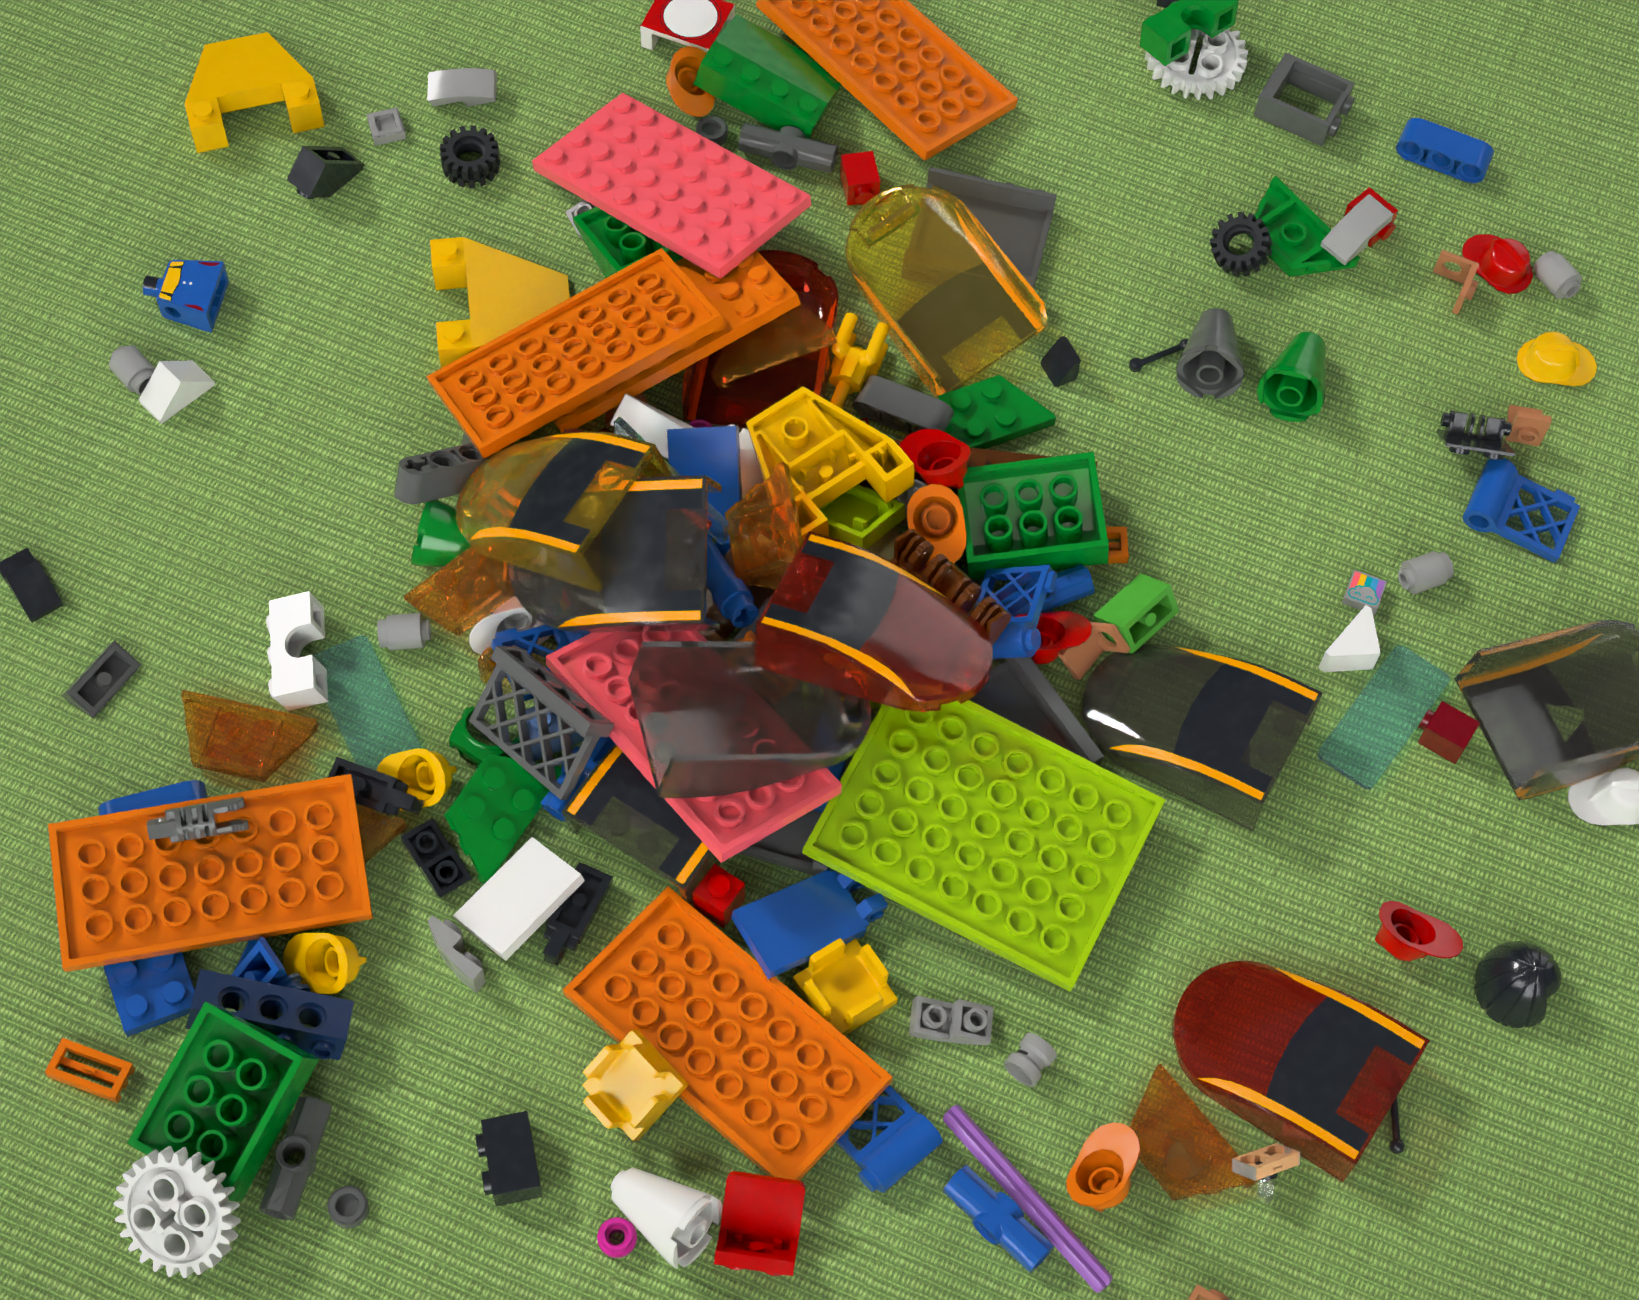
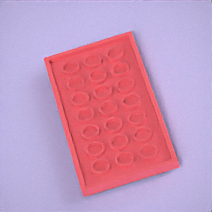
[532,92,811,279]
[546,620,842,863]

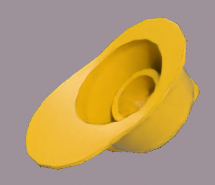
[1517,331,1597,386]
[376,748,457,811]
[283,932,367,994]

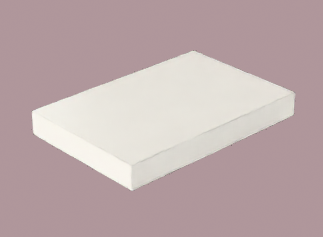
[453,837,585,961]

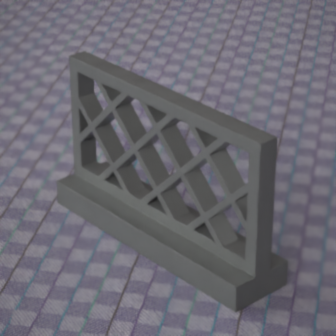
[469,646,615,800]

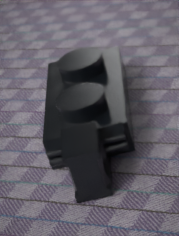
[328,757,425,816]
[543,862,613,966]

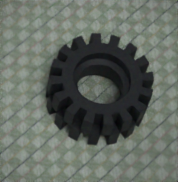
[440,125,500,188]
[1210,212,1272,277]

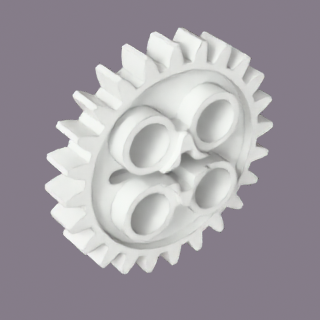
[1145,27,1248,100]
[114,1146,241,1278]

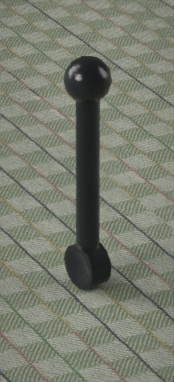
[1129,338,1189,372]
[1384,1076,1405,1154]

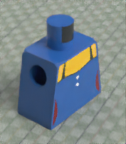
[143,260,229,333]

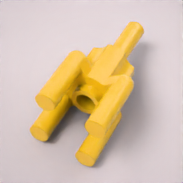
[829,313,890,409]

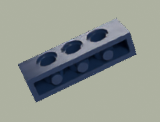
[186,969,354,1060]

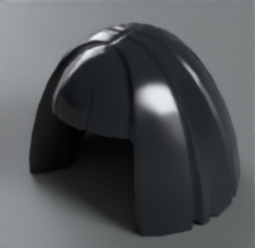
[1474,941,1562,1028]

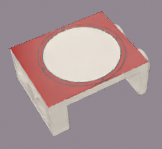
[640,0,735,53]

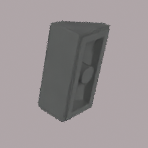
[61,641,141,718]

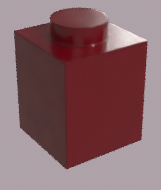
[1417,701,1480,764]

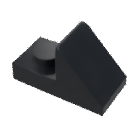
[0,548,63,623]

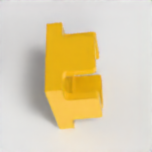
[792,938,898,1036]
[582,1029,689,1141]

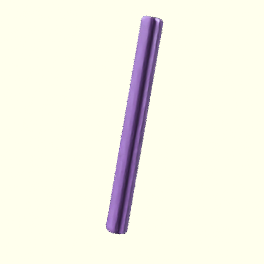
[943,1105,1113,1293]

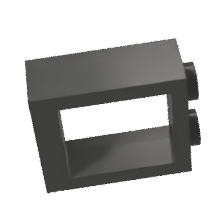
[1254,53,1355,146]

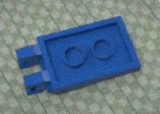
[667,426,744,563]
[731,869,888,979]

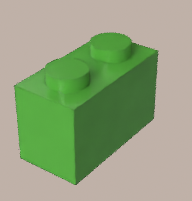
[1093,573,1180,654]

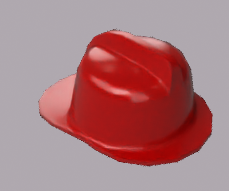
[1462,234,1533,294]
[899,429,971,489]
[1015,611,1092,664]
[1375,901,1463,962]

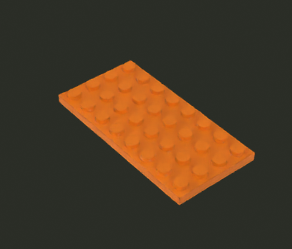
[756,0,1018,161]
[426,248,725,459]
[553,250,801,434]
[48,774,373,972]
[563,886,893,1181]

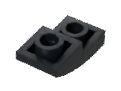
[400,818,472,899]

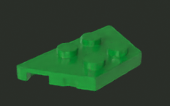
[1246,176,1360,277]
[938,375,1056,449]
[444,754,561,885]

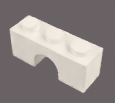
[266,591,328,711]

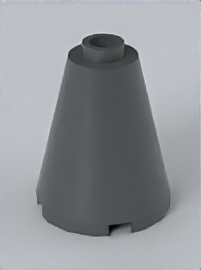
[1176,308,1244,399]

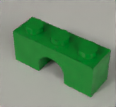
[1140,0,1239,66]

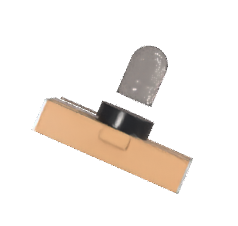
[1232,1143,1300,1204]

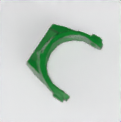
[449,706,521,766]

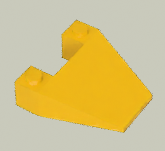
[185,32,325,153]
[430,237,570,368]
[746,386,915,559]

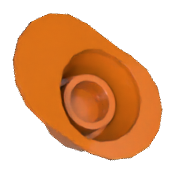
[666,46,715,117]
[907,484,967,566]
[1066,1122,1140,1212]

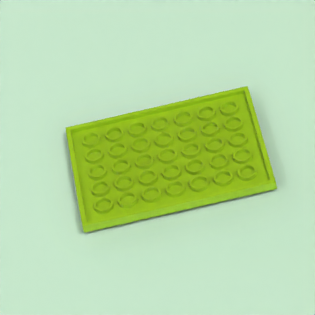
[802,677,1166,992]

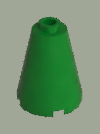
[1257,332,1326,422]
[411,499,502,568]

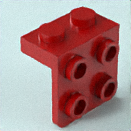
[714,1171,806,1276]

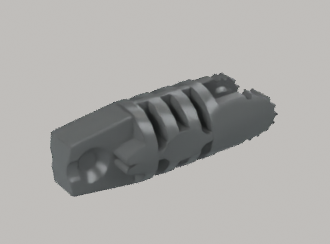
[146,797,249,843]

